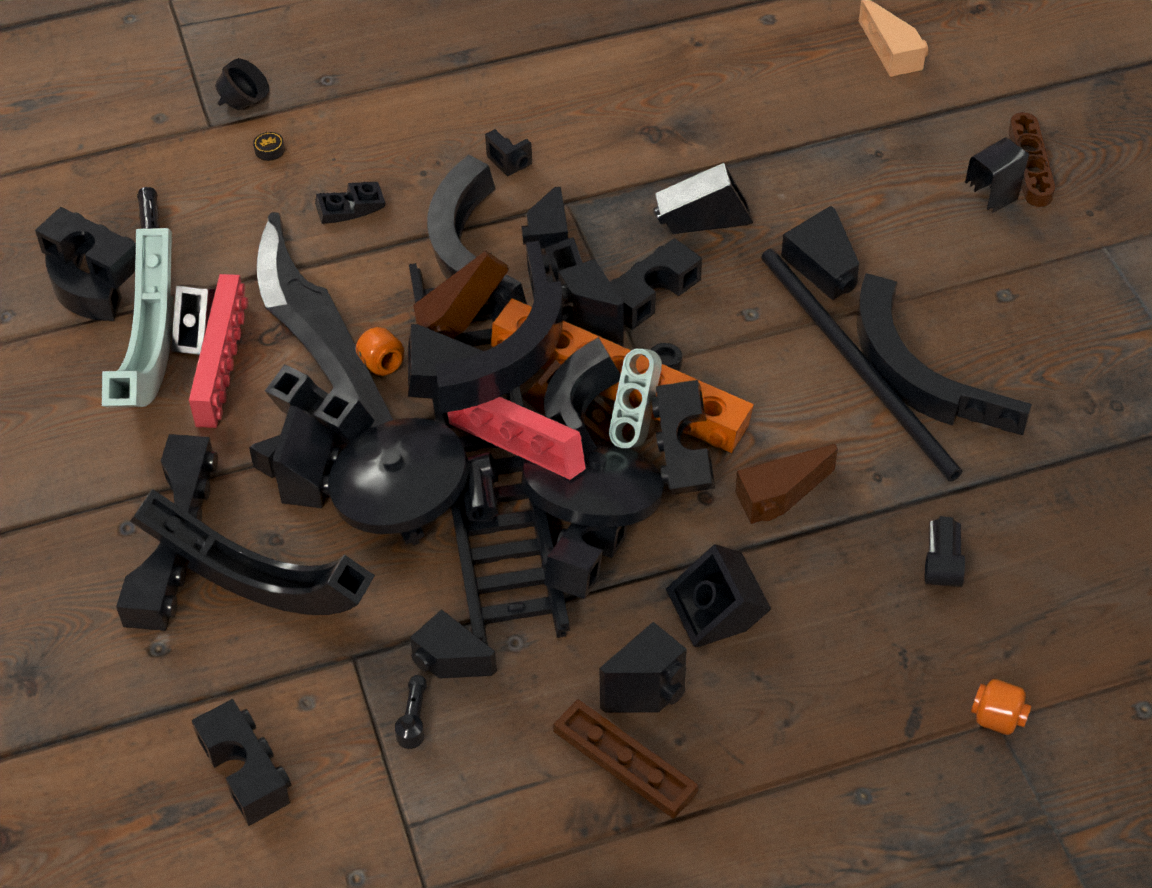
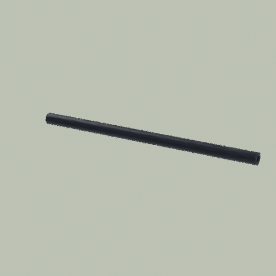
[761,248,962,482]

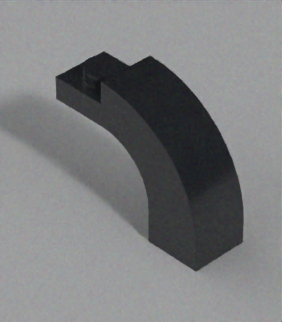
[45,254,122,321]
[544,337,621,455]

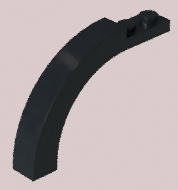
[427,155,527,308]
[435,241,563,413]
[857,273,1032,435]
[130,489,375,615]

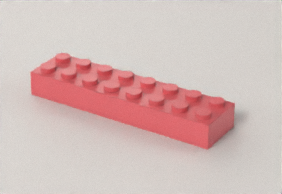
[189,274,248,428]
[447,397,586,480]

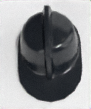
[215,58,269,110]

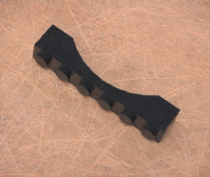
[116,434,218,631]

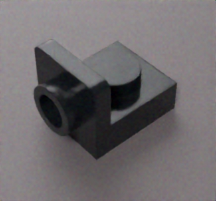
[485,129,532,177]

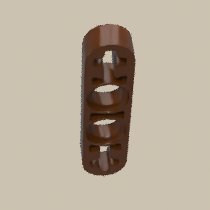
[1009,112,1055,207]

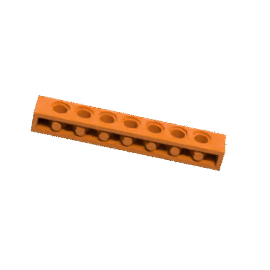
[491,298,754,453]

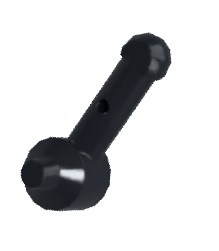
[395,675,427,749]

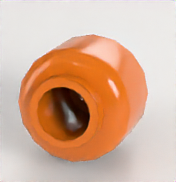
[355,327,405,376]
[971,679,1032,735]

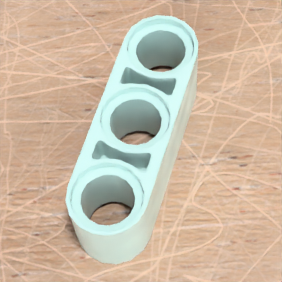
[609,349,662,448]

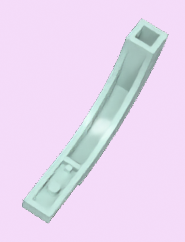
[102,228,174,408]

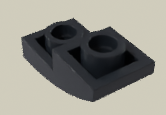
[315,182,386,224]

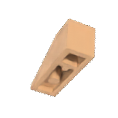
[859,0,928,77]

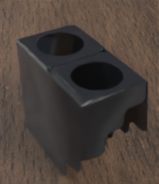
[965,137,1029,213]

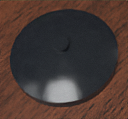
[328,418,469,534]
[521,439,664,528]

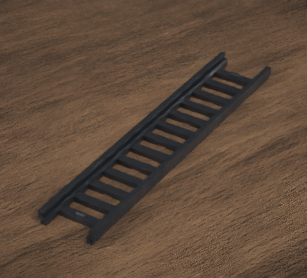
[409,253,570,645]

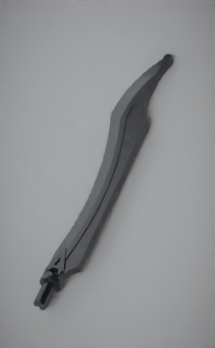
[257,212,425,546]

